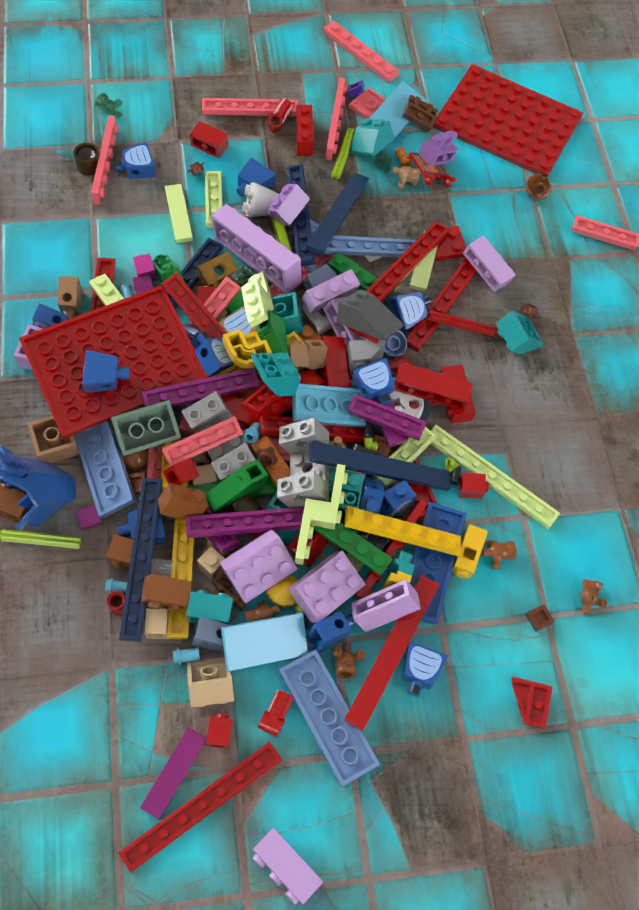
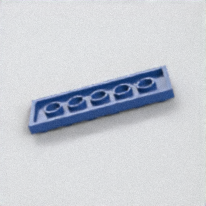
[410,502,467,625]

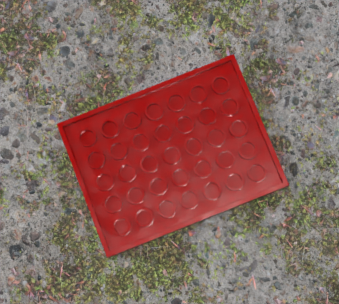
[433,64,584,177]
[19,285,209,439]

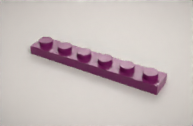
[141,368,260,407]
[186,507,304,538]

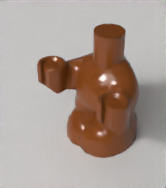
[481,540,517,570]
[580,579,607,614]
[244,600,280,622]
[333,642,365,679]

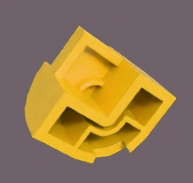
[222,329,272,369]

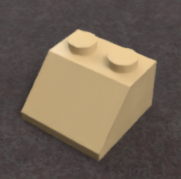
[187,656,234,708]

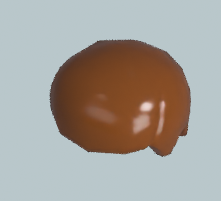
[526,173,552,200]
[121,449,148,472]

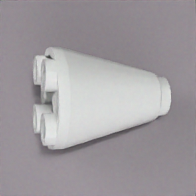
[242,182,279,217]

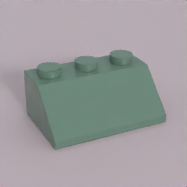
[111,400,181,456]

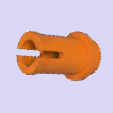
[395,147,412,167]

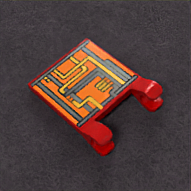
[409,152,456,188]

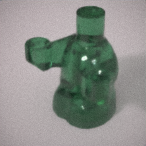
[95,93,123,119]
[231,265,255,291]

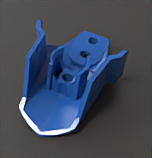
[0,446,76,531]

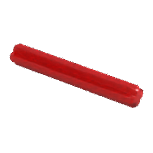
[428,310,497,337]

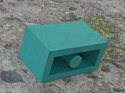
[186,590,233,625]

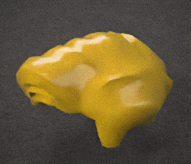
[265,575,299,608]

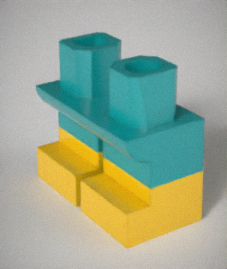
[381,551,415,590]

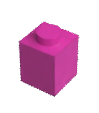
[132,253,157,282]

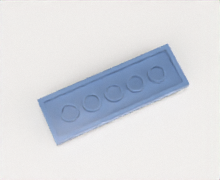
[74,421,136,518]
[279,650,380,788]

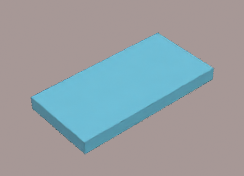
[370,81,427,141]
[292,384,366,427]
[221,612,308,671]

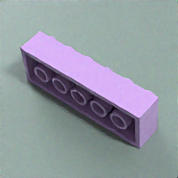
[211,204,302,294]

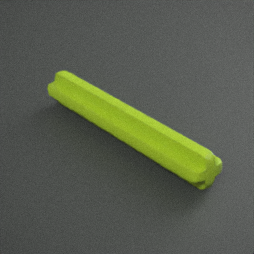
[331,128,355,180]
[0,529,82,549]

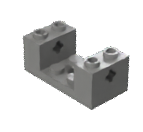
[181,391,257,481]
[277,417,329,508]

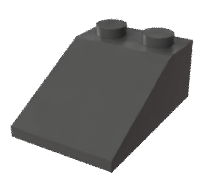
[337,290,403,341]

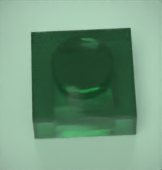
[374,151,392,173]

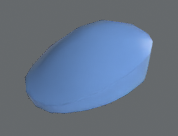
[384,330,407,358]

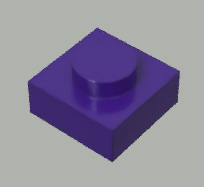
[347,80,365,97]

